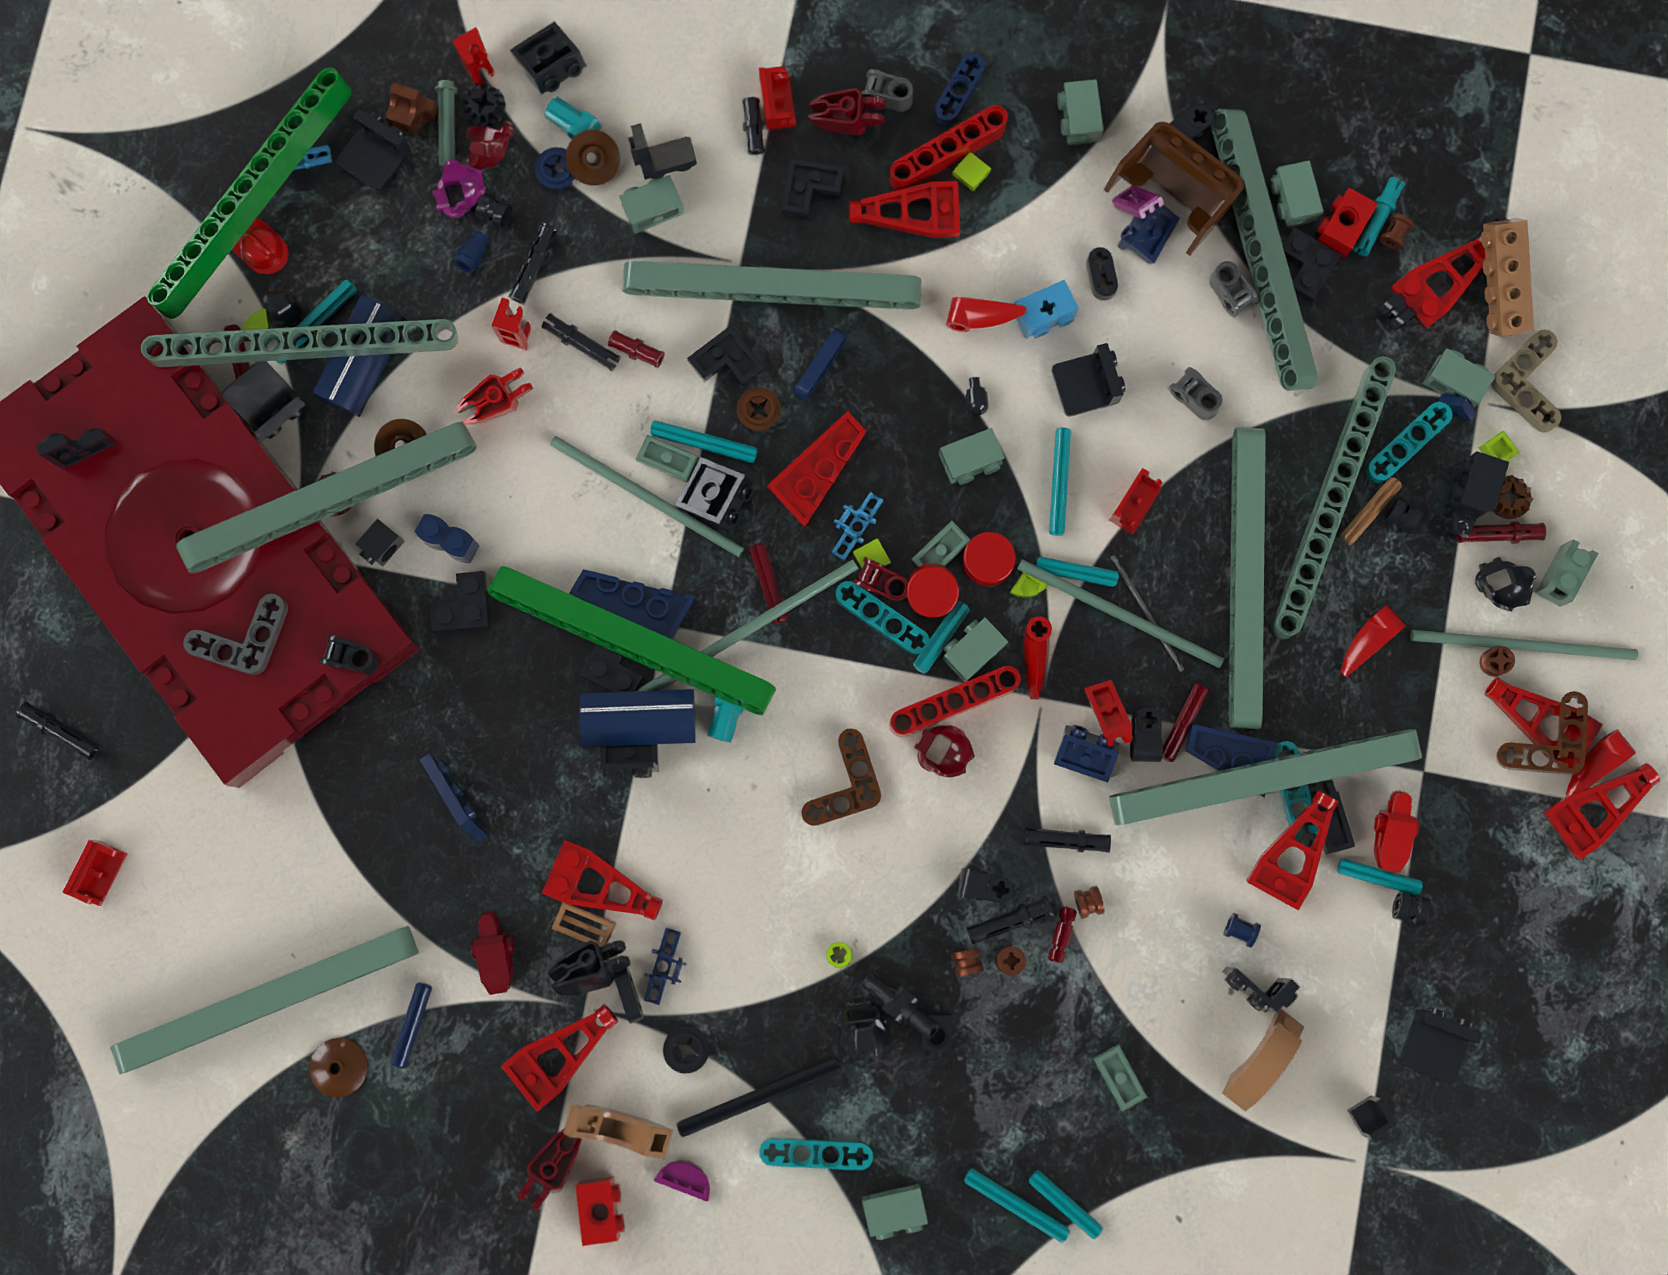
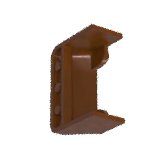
[1104,122,1244,256]

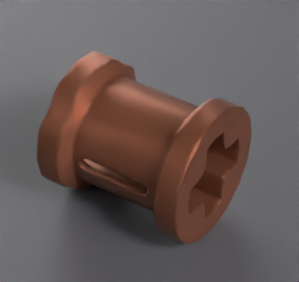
[1379,214,1414,251]

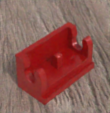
[452,27,494,86]
[759,66,796,130]
[491,298,531,351]
[1109,468,1162,535]
[1084,680,1132,747]
[62,840,128,906]

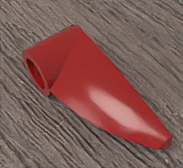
[946,297,1027,332]
[1341,605,1406,678]
[1024,616,1052,700]
[1566,729,1636,796]

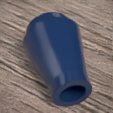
[453,231,489,273]

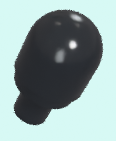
[965,377,989,416]

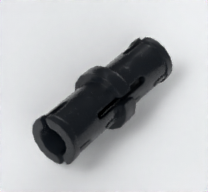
[742,97,765,155]

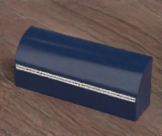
[313,295,407,418]
[579,689,696,747]

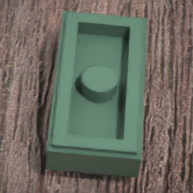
[636,434,698,482]
[912,521,971,567]
[1092,1044,1148,1111]

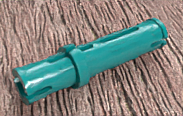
[1352,177,1405,256]

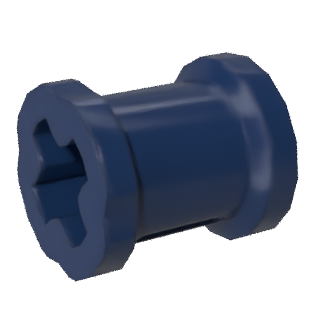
[1223,913,1261,948]

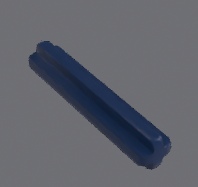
[390,982,432,1068]

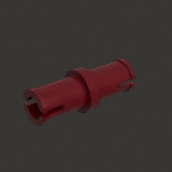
[608,330,665,368]

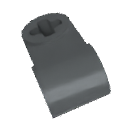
[861,69,913,112]
[1209,261,1259,317]
[1169,367,1223,420]

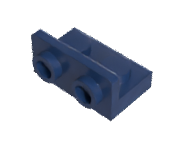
[1117,201,1180,264]
[1054,725,1119,783]

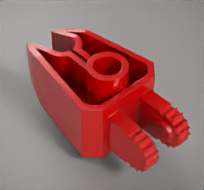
[455,368,533,425]
[1373,790,1419,873]

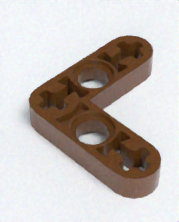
[1496,691,1588,775]
[801,728,881,826]

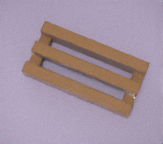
[552,902,617,946]

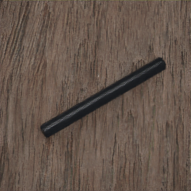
[677,1058,841,1137]

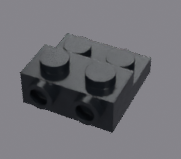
[510,21,586,95]
[675,457,753,532]

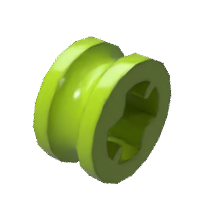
[826,942,852,968]

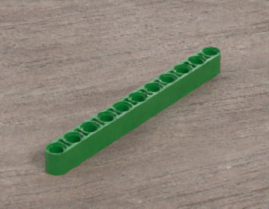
[147,68,352,319]
[487,566,776,716]

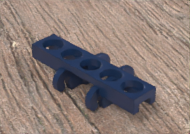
[644,928,687,1005]

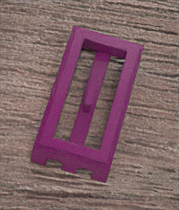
[1112,185,1164,219]

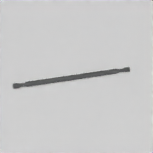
[1110,555,1185,672]

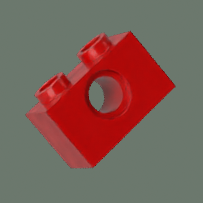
[1317,188,1378,258]
[575,1177,625,1246]

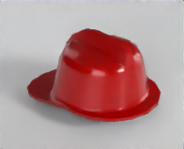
[232,219,289,275]

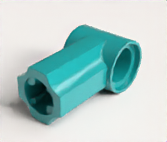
[544,97,602,140]
[707,697,743,743]

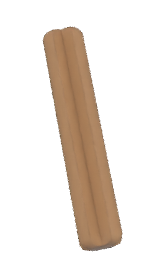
[1340,477,1402,545]

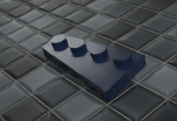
[569,569,696,640]

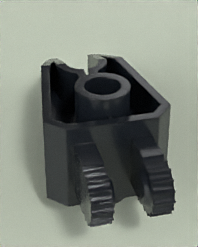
[548,940,631,995]

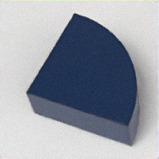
[1438,393,1476,421]

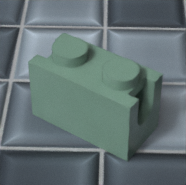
[1058,79,1103,145]
[1270,160,1324,228]
[619,175,685,234]
[1422,348,1495,408]
[939,428,1005,485]
[1535,539,1599,607]
[942,618,1008,683]
[862,1184,928,1240]

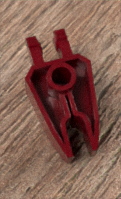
[809,88,886,135]
[471,910,515,995]
[517,1129,582,1212]

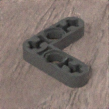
[183,594,288,675]

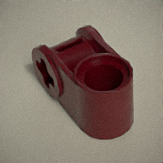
[853,557,909,601]

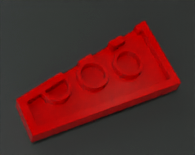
[766,411,867,527]

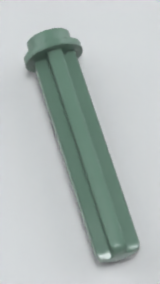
[435,80,457,166]

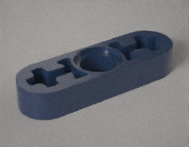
[935,53,985,126]
[793,328,848,401]

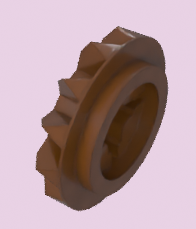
[737,387,781,432]
[1492,475,1533,519]

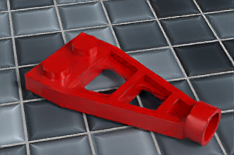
[849,181,960,238]
[1390,237,1486,330]
[1484,677,1603,768]
[1542,763,1660,860]
[1246,790,1339,911]
[542,840,663,921]
[501,1004,619,1112]

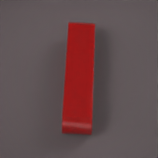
[890,105,1008,191]
[889,666,1021,737]

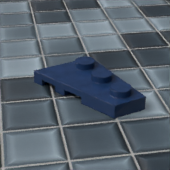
[1185,724,1277,798]
[420,753,488,843]

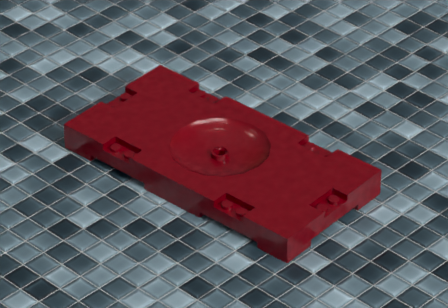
[0,296,421,788]

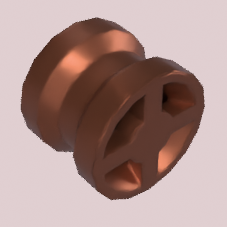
[1479,646,1515,677]
[1074,886,1105,919]
[995,946,1026,976]
[951,948,984,977]

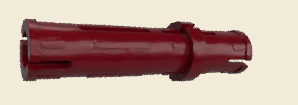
[1456,521,1546,544]

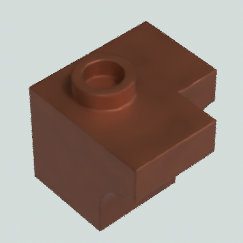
[385,82,438,137]

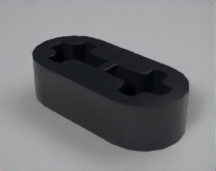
[1086,247,1118,301]
[613,968,644,1024]

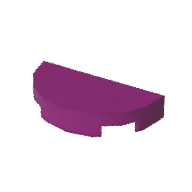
[653,1160,710,1202]

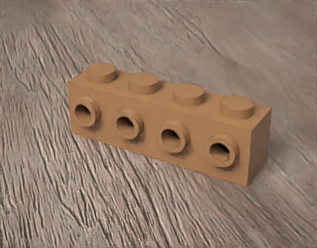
[1481,218,1534,337]

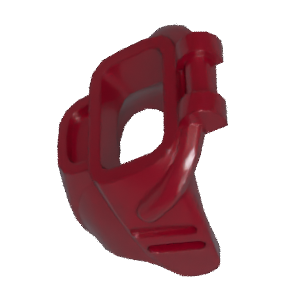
[467,121,514,169]
[914,725,975,778]

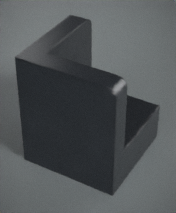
[1347,1095,1397,1140]

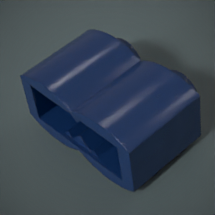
[414,514,479,563]

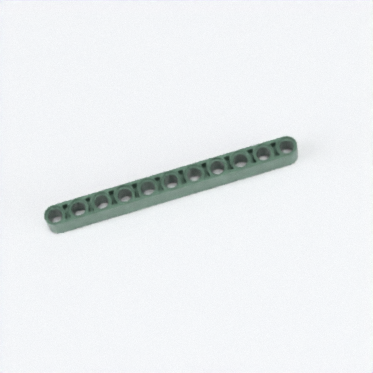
[1211,109,1318,391]
[622,261,922,310]
[141,319,459,367]
[1271,356,1396,640]
[176,422,477,573]
[1229,427,1266,729]
[1109,729,1422,825]
[110,926,419,1075]

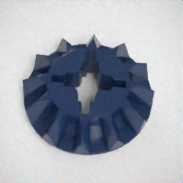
[535,147,575,190]

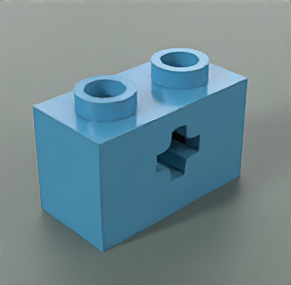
[1014,280,1079,339]

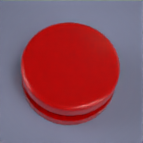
[962,532,1016,586]
[907,563,959,618]

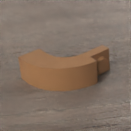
[1222,1009,1304,1112]
[563,1104,673,1159]

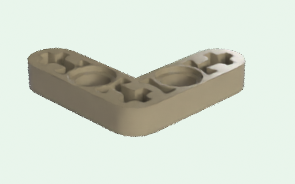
[1491,329,1561,432]

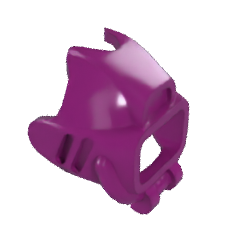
[432,160,486,218]

